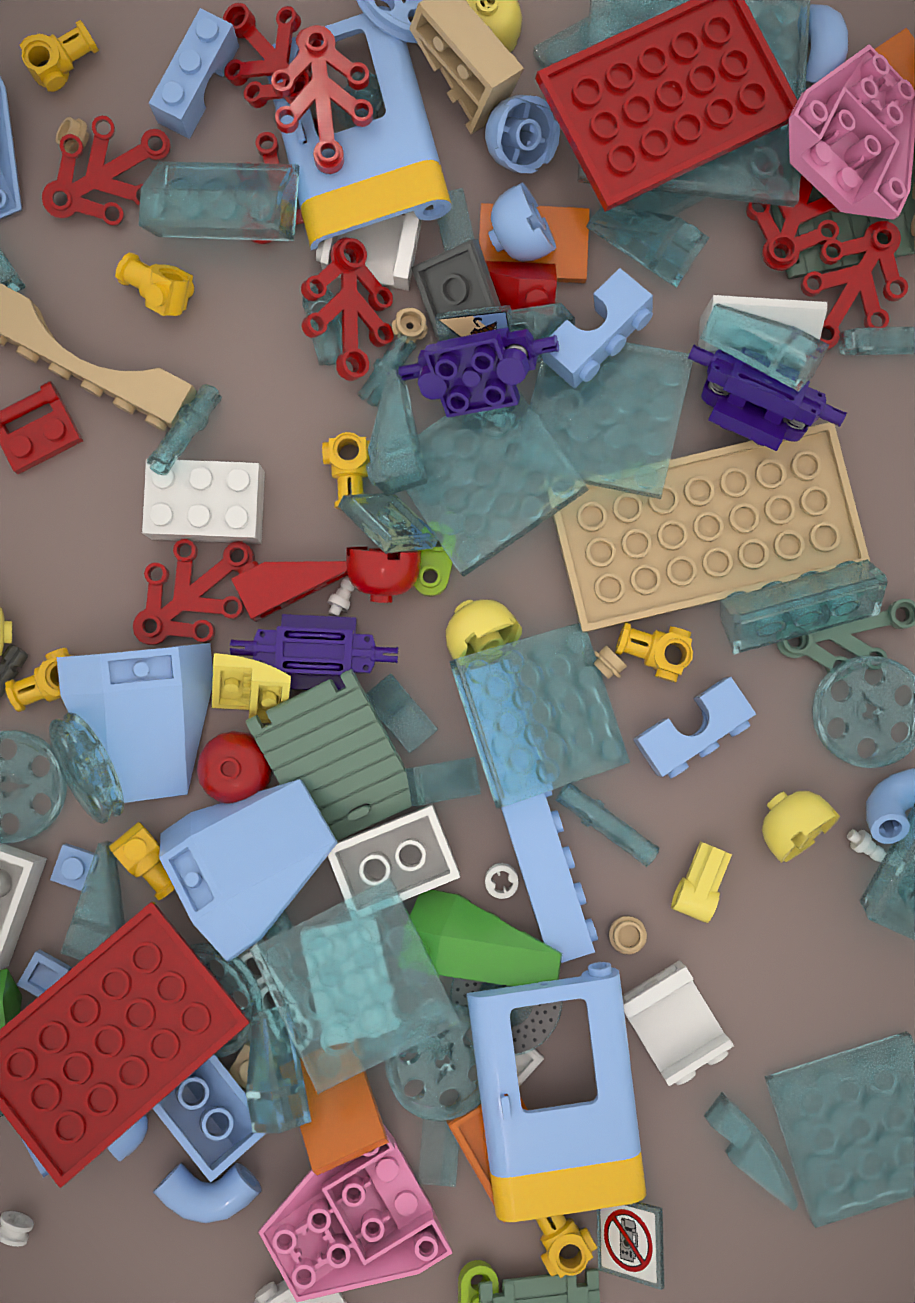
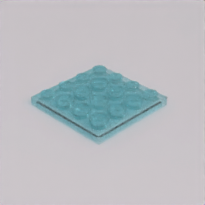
[515,328,694,499]
[385,390,589,577]
[449,622,630,809]
[250,878,460,1094]
[765,1032,915,1228]

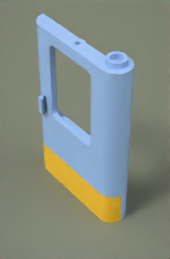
[262,6,452,250]
[467,962,646,1222]

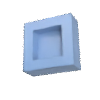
[50,843,102,892]
[17,949,73,997]

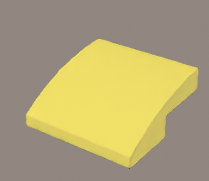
[212,653,291,723]

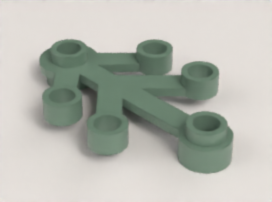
[776,576,915,679]

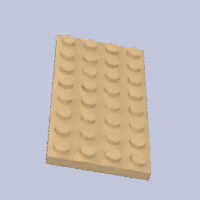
[546,422,871,633]

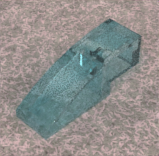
[704,1092,798,1211]

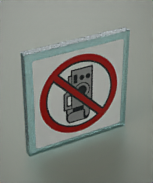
[597,1202,665,1290]

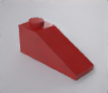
[486,261,557,316]
[231,561,348,622]

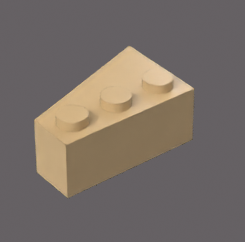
[409,0,524,134]

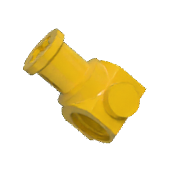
[19,20,99,92]
[115,252,194,316]
[322,432,376,510]
[615,622,693,683]
[5,648,73,712]
[109,822,175,901]
[535,1215,598,1279]

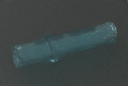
[147,384,222,476]
[555,781,660,867]

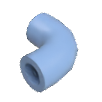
[797,4,848,84]
[866,768,915,844]
[153,1163,262,1223]

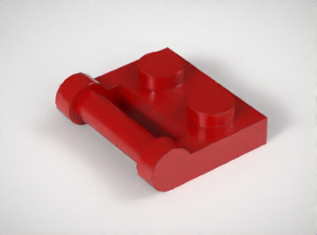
[0,381,83,474]

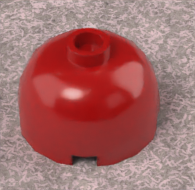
[346,546,421,603]
[197,731,273,803]

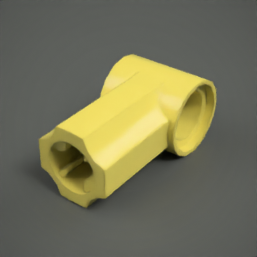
[671,841,732,923]

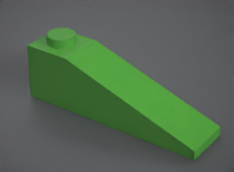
[398,889,562,986]

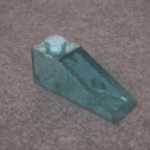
[586,206,710,288]
[700,303,829,392]
[366,369,429,496]
[60,841,125,960]
[246,1003,312,1133]

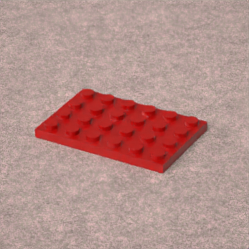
[535,0,798,212]
[0,902,251,1188]

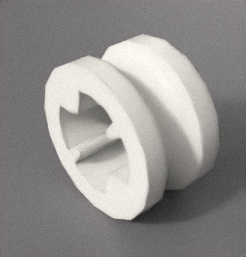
[485,863,519,899]
[0,1211,34,1247]

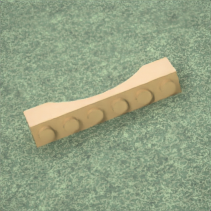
[0,283,199,432]

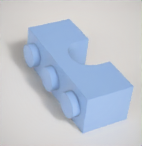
[148,8,240,139]
[542,268,653,389]
[633,677,756,779]

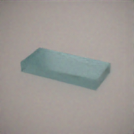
[437,188,474,252]

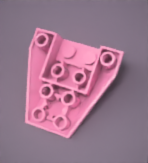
[789,45,915,220]
[258,1124,453,1302]

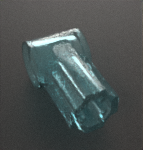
[302,286,343,366]

